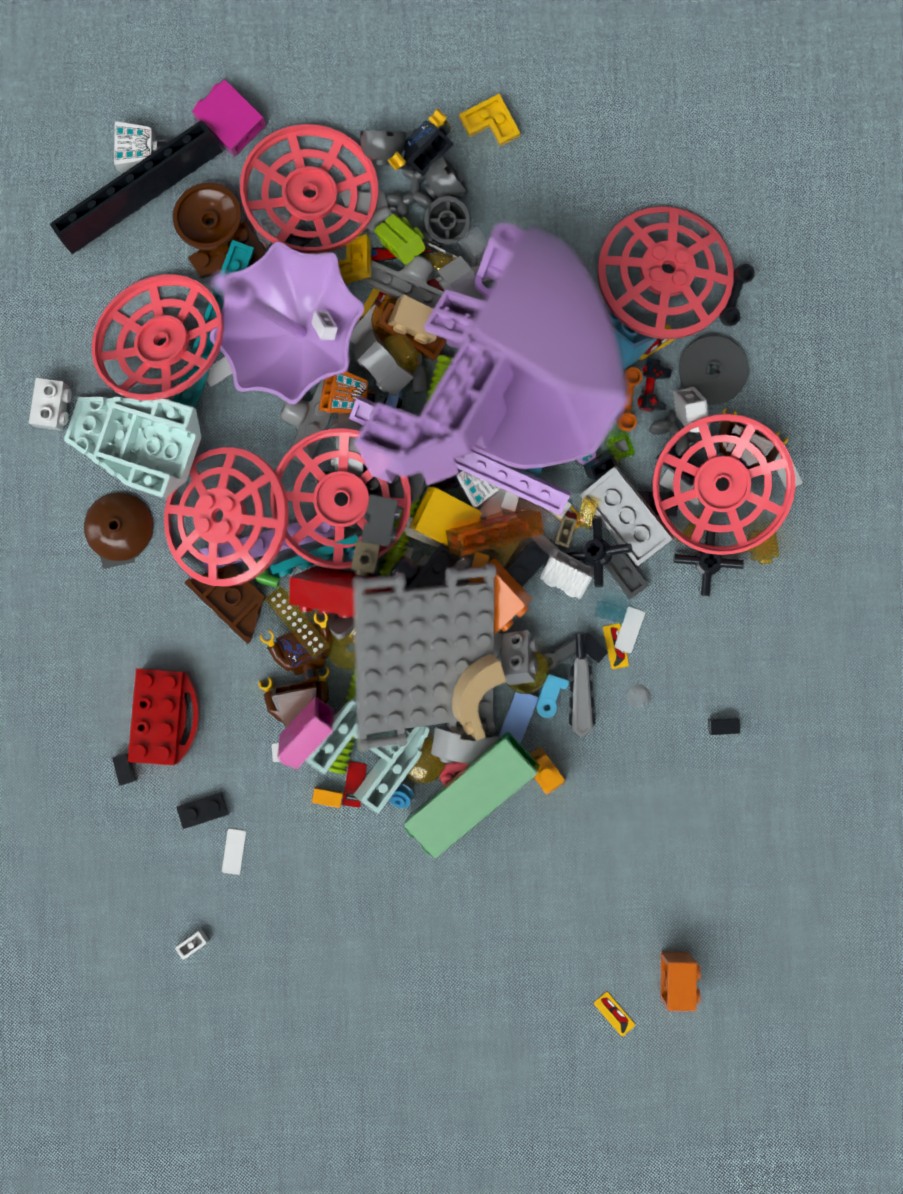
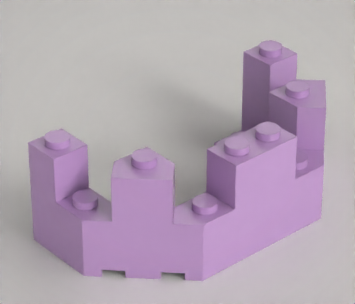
[354,289,514,485]

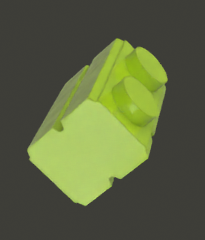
[374,214,425,265]

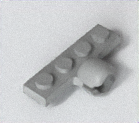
[362,255,444,309]
[280,379,332,466]

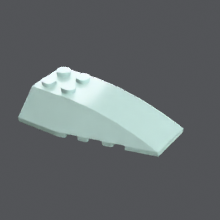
[64,397,201,498]

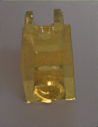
[735,531,779,565]

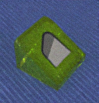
[605,433,635,462]

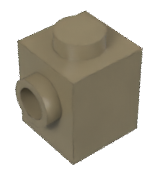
[351,541,380,577]

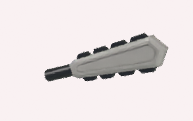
[569,632,595,738]

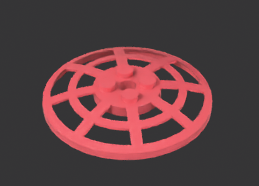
[240,124,378,254]
[597,207,734,340]
[92,274,224,401]
[652,414,795,555]
[270,428,411,569]
[164,447,289,587]

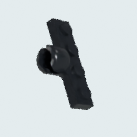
[389,543,460,590]

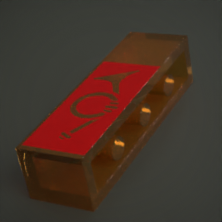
[446,509,544,556]

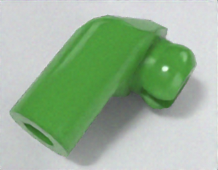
[255,559,281,588]

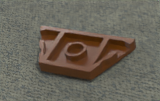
[184,564,266,644]

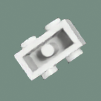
[29,378,72,431]

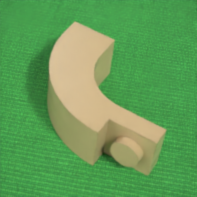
[452,654,506,741]

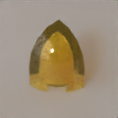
[383,334,420,373]

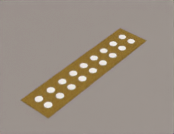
[265,587,330,659]

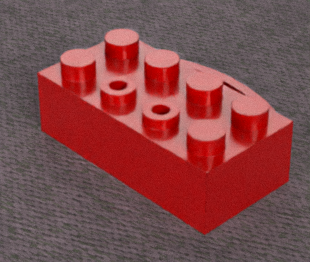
[289,566,393,618]
[128,668,200,766]

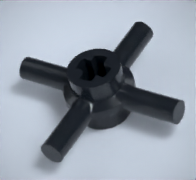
[565,518,632,587]
[673,530,744,596]

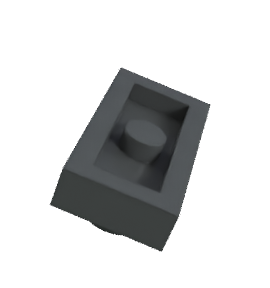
[604,553,649,600]

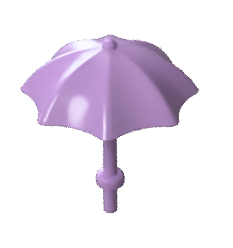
[210,242,364,404]

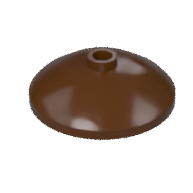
[173,183,242,250]
[84,493,153,561]

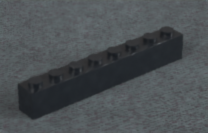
[50,120,222,254]

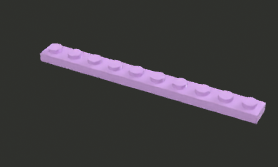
[349,396,571,515]

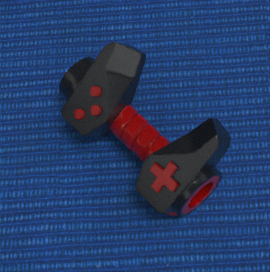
[637,358,672,411]

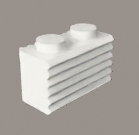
[672,387,710,432]
[540,548,594,599]

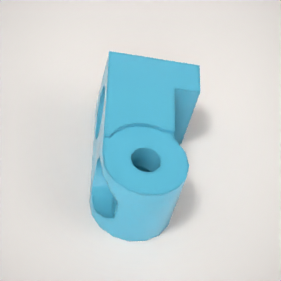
[536,673,569,718]

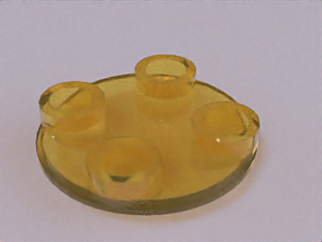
[407,737,446,784]

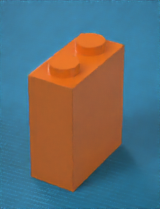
[468,558,533,635]

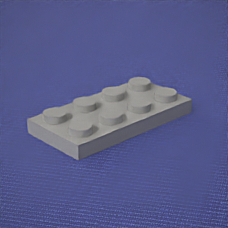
[580,466,674,566]

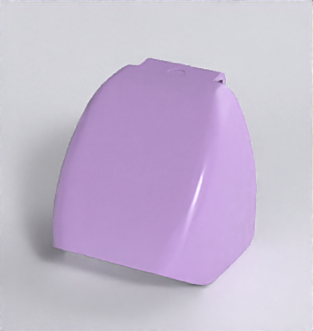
[472,223,627,469]

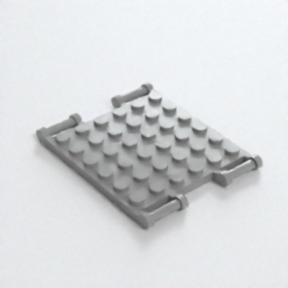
[353,564,496,752]

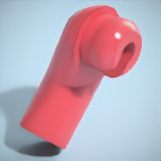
[440,761,469,785]

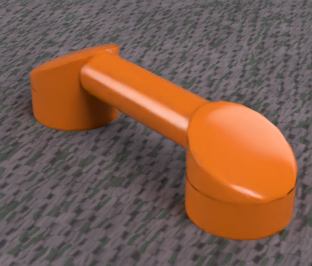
[616,367,643,432]

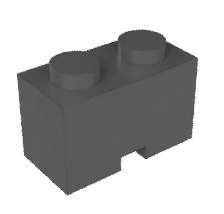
[361,495,402,547]

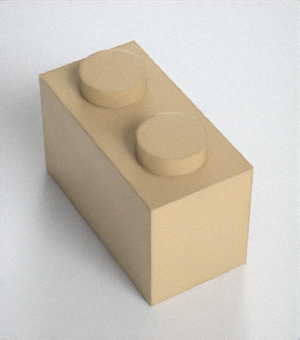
[388,295,437,344]

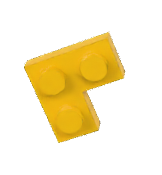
[459,94,520,147]
[338,234,371,284]

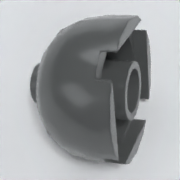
[360,130,406,165]
[426,156,469,199]
[424,196,471,244]

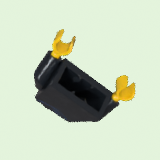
[387,108,454,176]

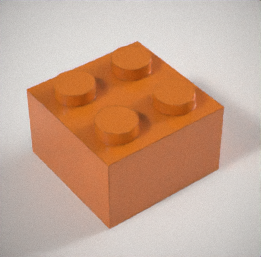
[660,952,701,1011]

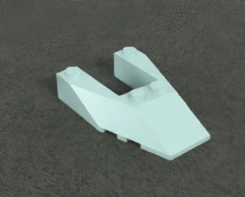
[305,697,430,814]

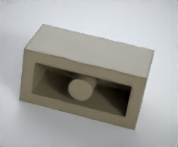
[554,516,577,548]

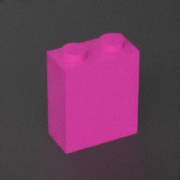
[192,79,266,158]
[278,696,334,770]

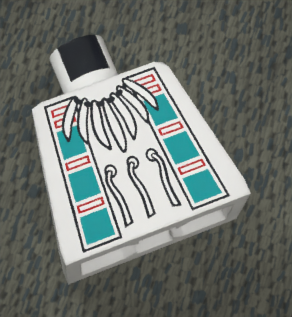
[114,121,168,173]
[456,471,502,509]

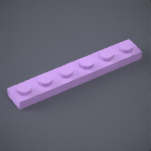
[199,518,335,572]

